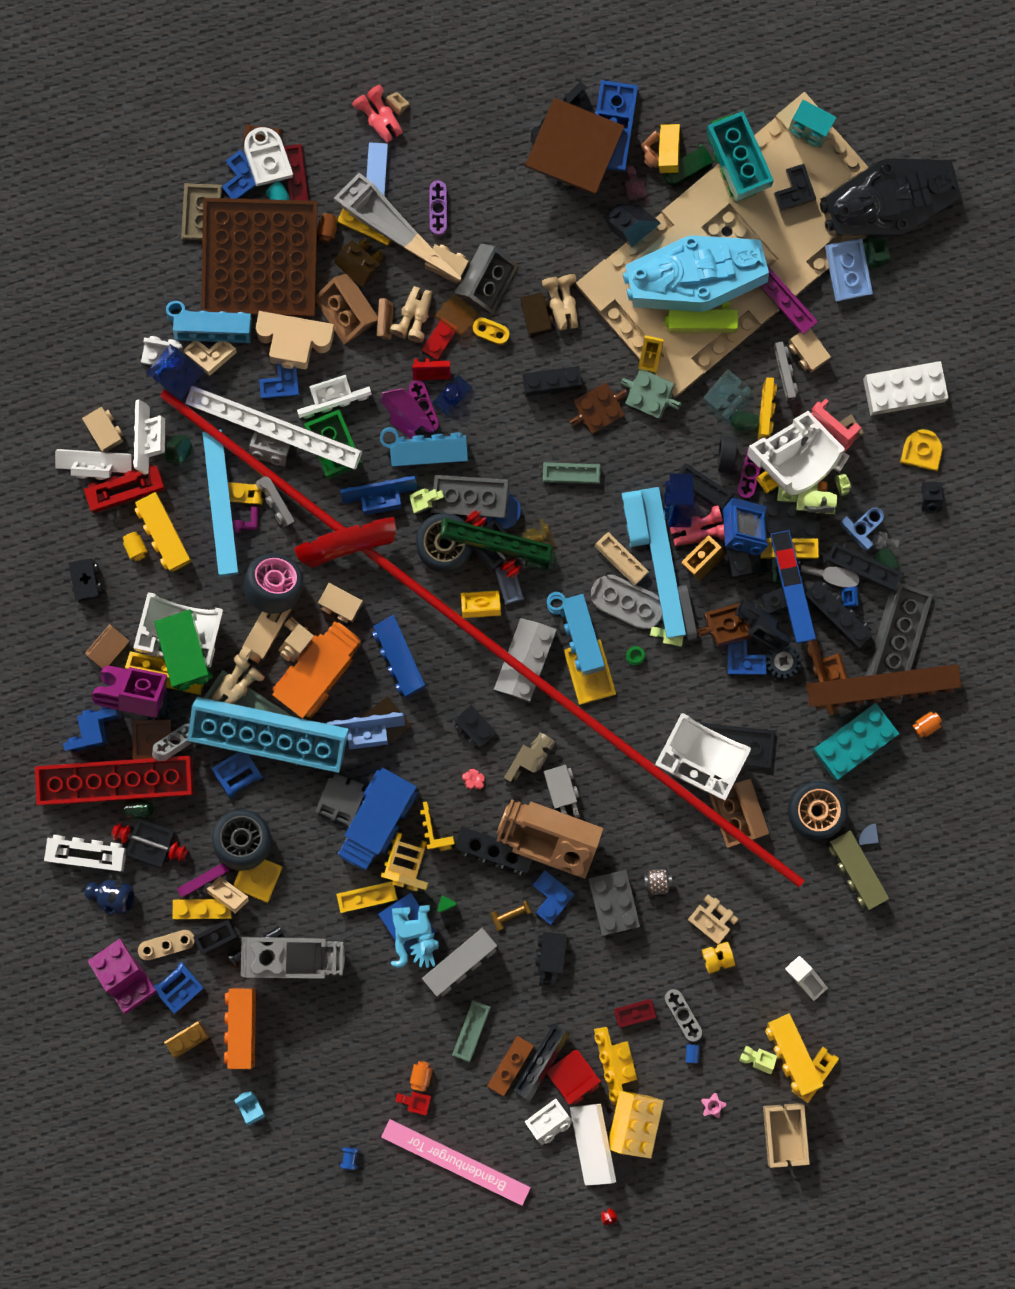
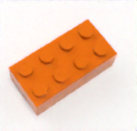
[224,988,256,1069]

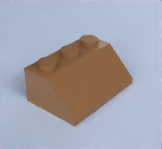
[316,274,378,345]
[709,779,769,848]

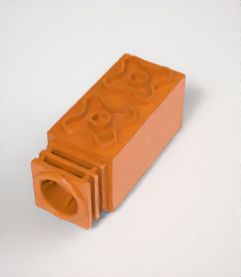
[272,621,362,720]

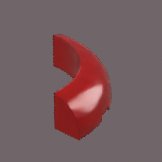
[294,517,396,567]

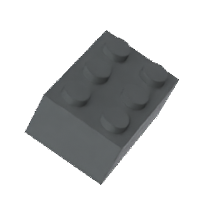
[588,870,640,936]

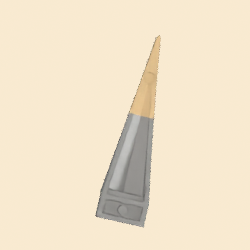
[334,173,461,282]

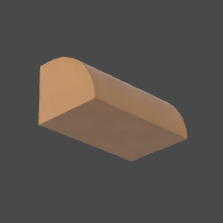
[85,624,129,669]

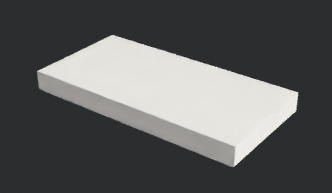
[570,1104,616,1185]

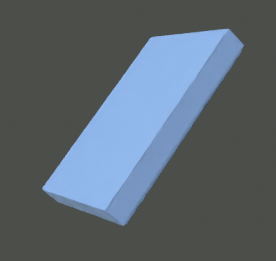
[825,238,873,302]

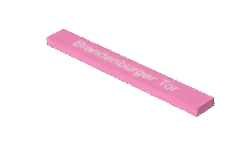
[381,1119,531,1205]

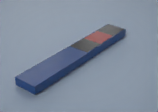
[770,530,816,644]

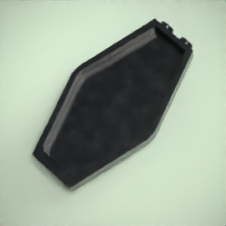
[820,159,961,236]

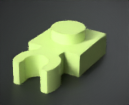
[834,473,851,496]

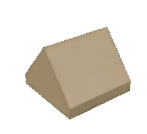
[385,92,410,116]

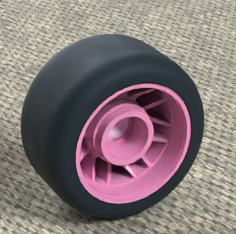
[244,553,303,614]

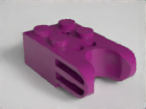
[91,666,167,718]

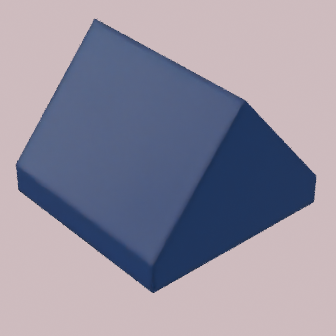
[841,586,859,607]

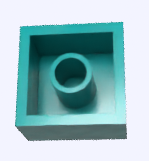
[788,100,836,147]

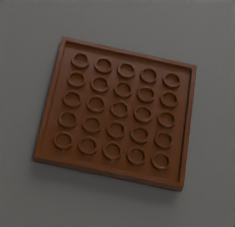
[201,198,318,316]

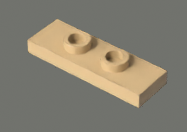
[594,532,649,586]

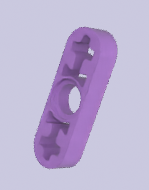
[429,180,447,236]

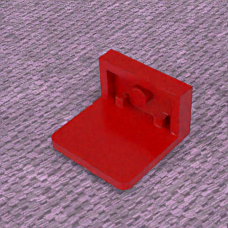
[547,1050,601,1105]

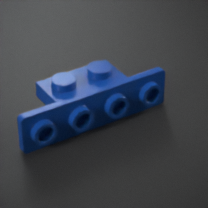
[340,476,418,516]

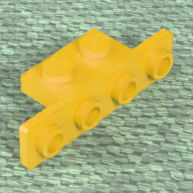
[594,1027,637,1105]

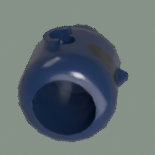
[85,880,134,914]

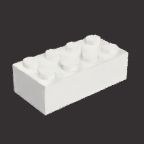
[863,361,948,416]

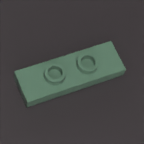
[543,462,600,484]
[452,1000,491,1062]

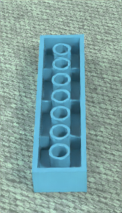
[187,697,349,773]

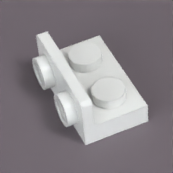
[141,336,183,371]
[525,1099,572,1145]

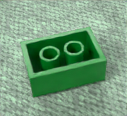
[304,410,362,480]

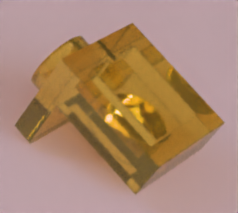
[522,519,549,541]

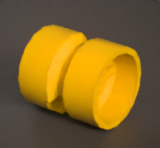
[702,942,735,974]

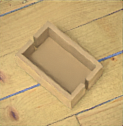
[763,1103,810,1168]

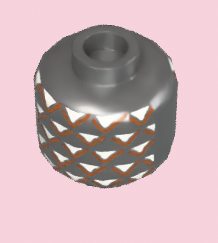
[645,869,673,895]

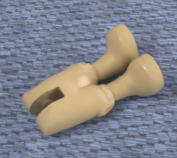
[542,274,578,331]
[390,286,432,343]
[211,654,265,704]

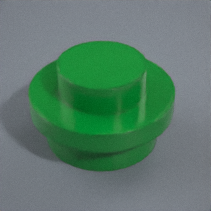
[626,646,645,666]

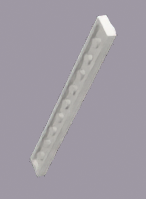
[185,386,363,469]

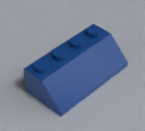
[372,615,426,698]

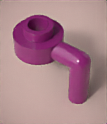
[232,507,259,534]

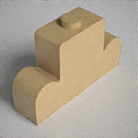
[256,311,334,369]

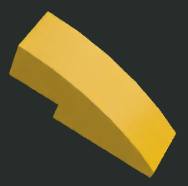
[659,124,680,173]

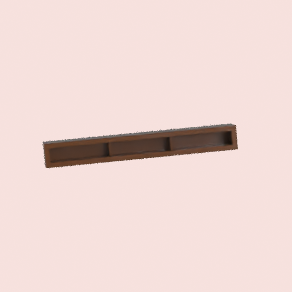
[806,664,961,710]

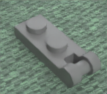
[256,477,294,527]

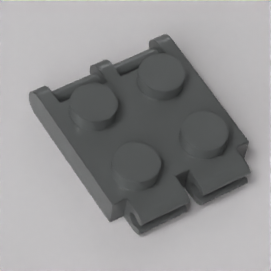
[315,773,364,827]

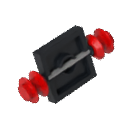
[465,510,521,578]
[111,818,188,867]

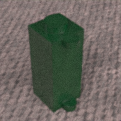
[663,144,714,188]

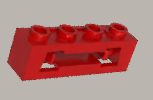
[84,464,166,513]

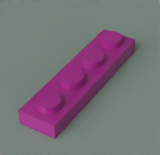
[759,265,818,335]

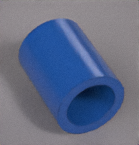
[686,1044,700,1063]

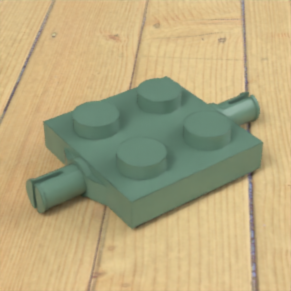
[620,369,681,419]

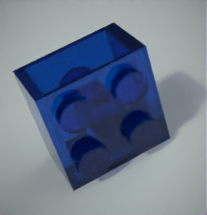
[146,344,204,401]
[664,473,694,527]

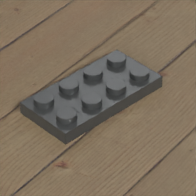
[431,475,510,519]

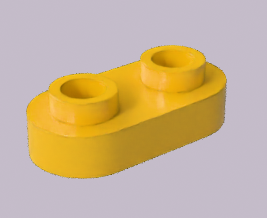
[473,318,509,345]

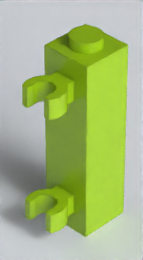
[664,300,738,333]

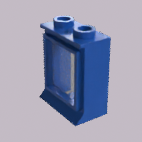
[723,498,768,555]

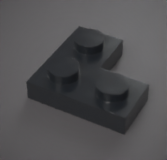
[774,164,816,212]

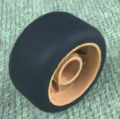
[788,781,848,840]

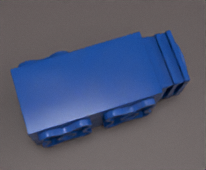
[338,768,419,871]

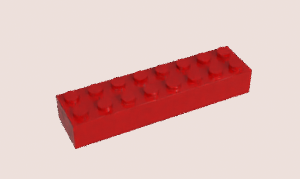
[35,756,194,806]

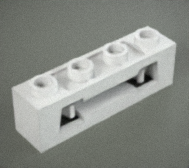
[44,835,127,871]

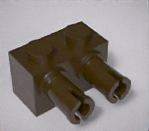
[334,238,386,287]

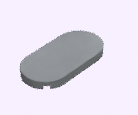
[591,575,663,629]

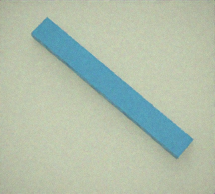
[203,430,238,577]
[641,487,686,639]

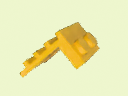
[420,801,455,851]
[381,833,428,891]

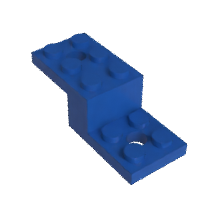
[595,80,638,172]

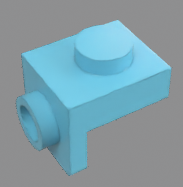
[234,1091,266,1126]

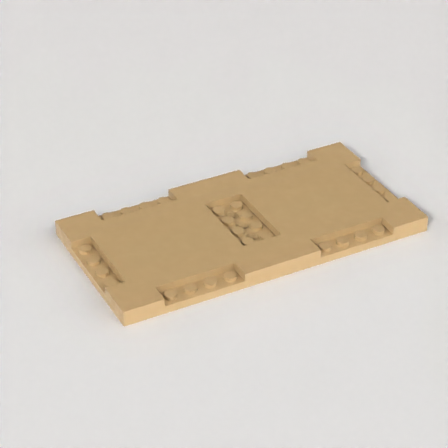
[576,92,868,399]

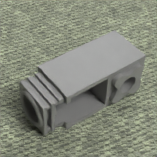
[241,937,345,978]

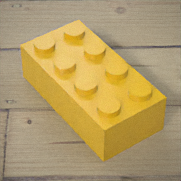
[765,1013,823,1098]

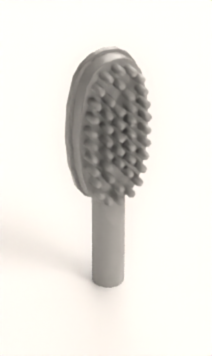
[800,565,859,587]

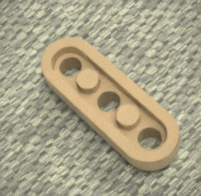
[138,930,195,960]

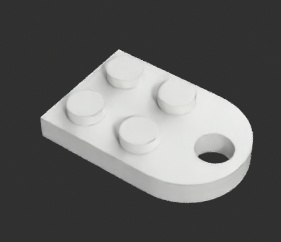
[244,127,293,187]

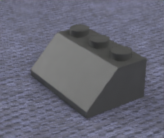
[455,244,519,315]

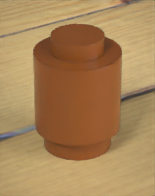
[317,213,338,243]

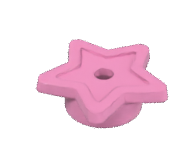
[701,1093,726,1118]

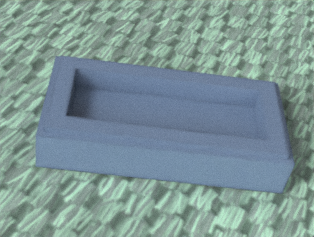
[495,566,524,605]

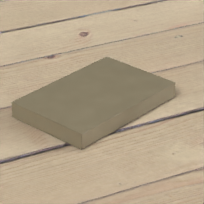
[181,183,222,241]

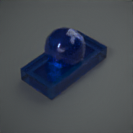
[433,374,472,416]

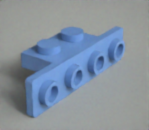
[327,712,405,749]

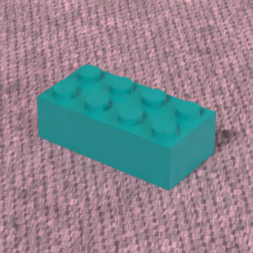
[706,111,774,201]
[812,703,899,781]

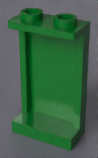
[154,609,213,691]

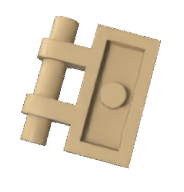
[688,894,738,944]

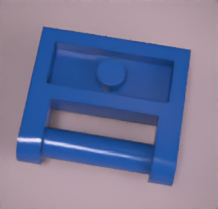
[212,752,263,798]
[154,962,204,1014]

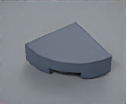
[859,823,879,845]

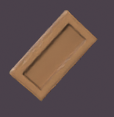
[377,298,394,340]

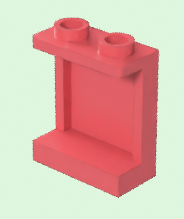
[811,399,861,453]

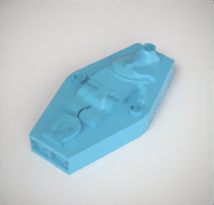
[623,235,769,312]

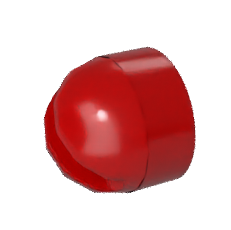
[601,1208,618,1225]

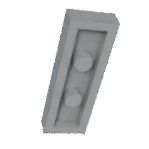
[774,342,798,401]

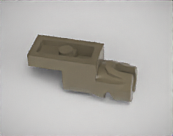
[504,733,556,783]

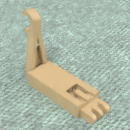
[238,609,292,664]

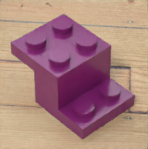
[88,939,157,1015]

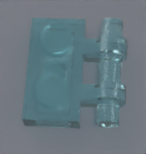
[703,369,752,419]

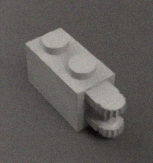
[544,765,580,818]

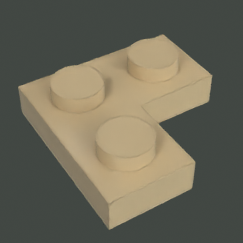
[182,341,237,376]

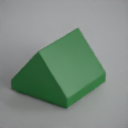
[438,895,457,913]

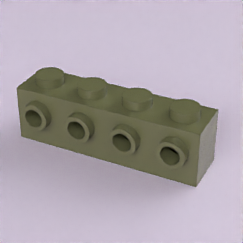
[828,830,889,910]

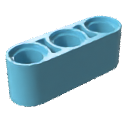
[621,490,650,547]

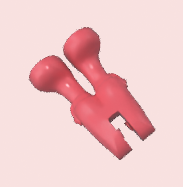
[352,85,403,143]
[670,505,725,546]

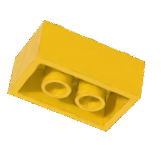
[608,1091,664,1159]

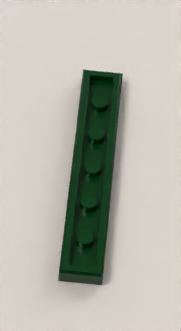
[440,518,552,565]

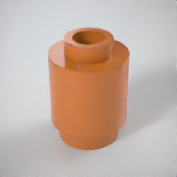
[912,711,942,738]
[410,1061,433,1091]

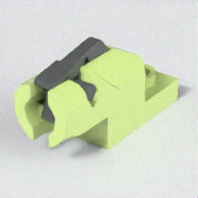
[777,484,837,514]

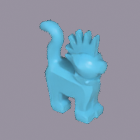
[391,905,439,969]

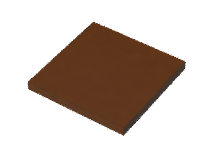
[525,98,624,195]

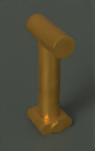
[490,900,532,931]

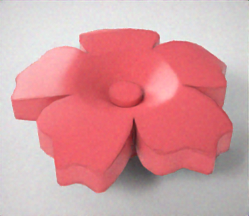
[462,769,485,790]

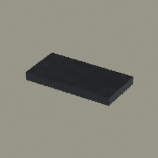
[699,722,775,769]

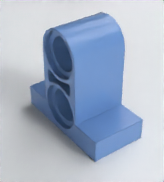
[839,508,884,552]

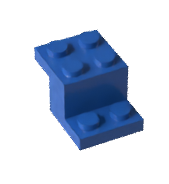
[63,707,122,753]

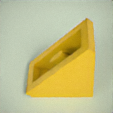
[638,335,664,373]

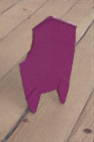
[380,388,435,439]

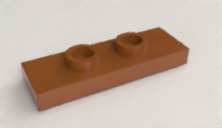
[487,1035,534,1096]

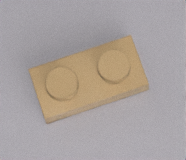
[207,877,249,913]

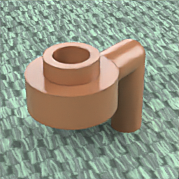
[641,131,660,169]

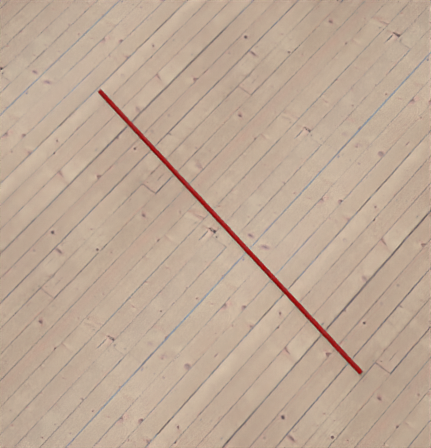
[160,389,805,888]

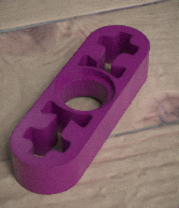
[408,380,439,434]
[737,448,761,499]
[177,863,230,898]

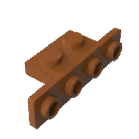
[808,641,848,716]

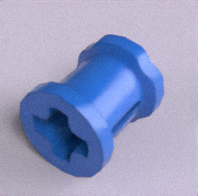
[340,1147,360,1170]

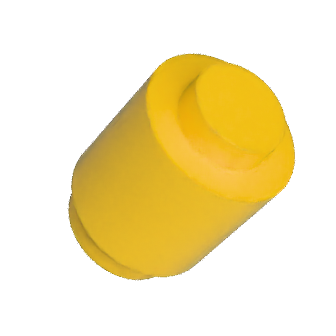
[123,532,148,562]

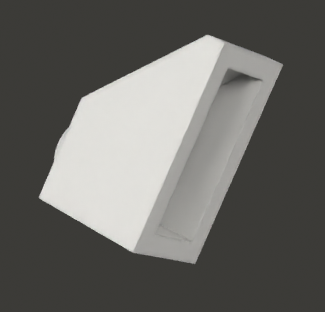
[786,956,828,1001]

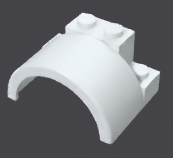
[747,411,844,495]
[134,593,223,668]
[655,713,751,800]

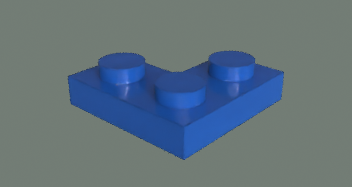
[222,150,256,199]
[259,363,299,399]
[727,640,766,675]
[533,870,575,925]

